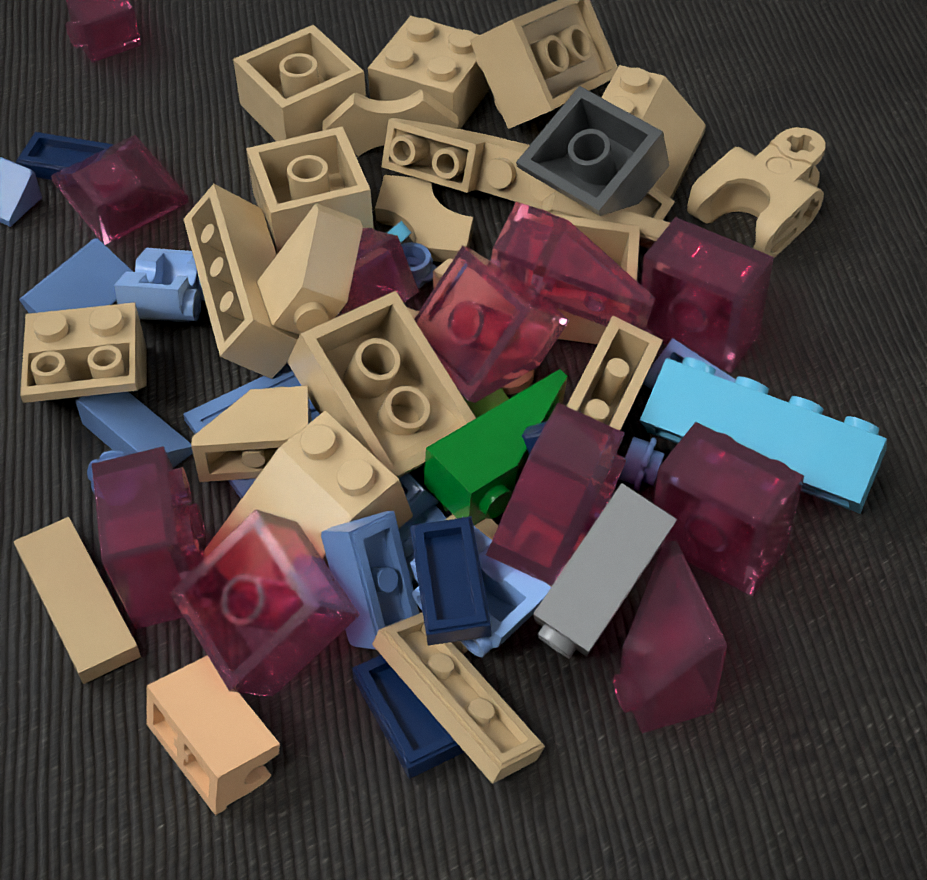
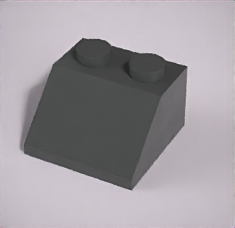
[516,86,670,216]

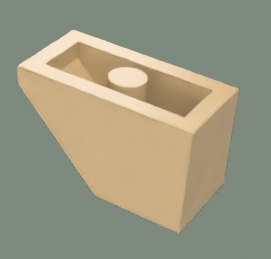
[257,203,363,335]
[191,386,312,482]

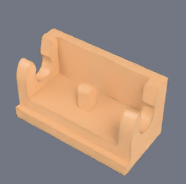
[147,655,280,816]

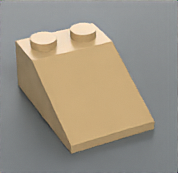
[470,0,618,129]
[287,291,476,478]
[203,411,413,631]

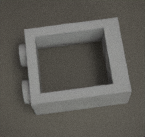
[533,483,677,659]

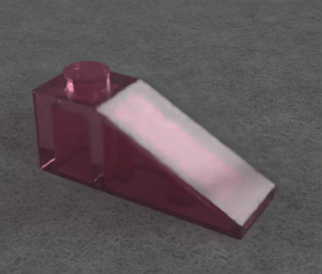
[65,0,141,63]
[487,201,656,331]

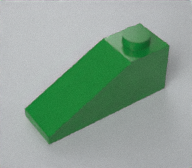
[424,369,567,525]

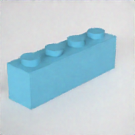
[640,357,887,514]

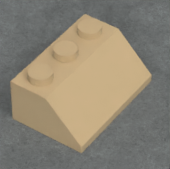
[601,65,706,199]

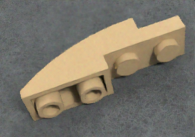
[381,118,558,209]

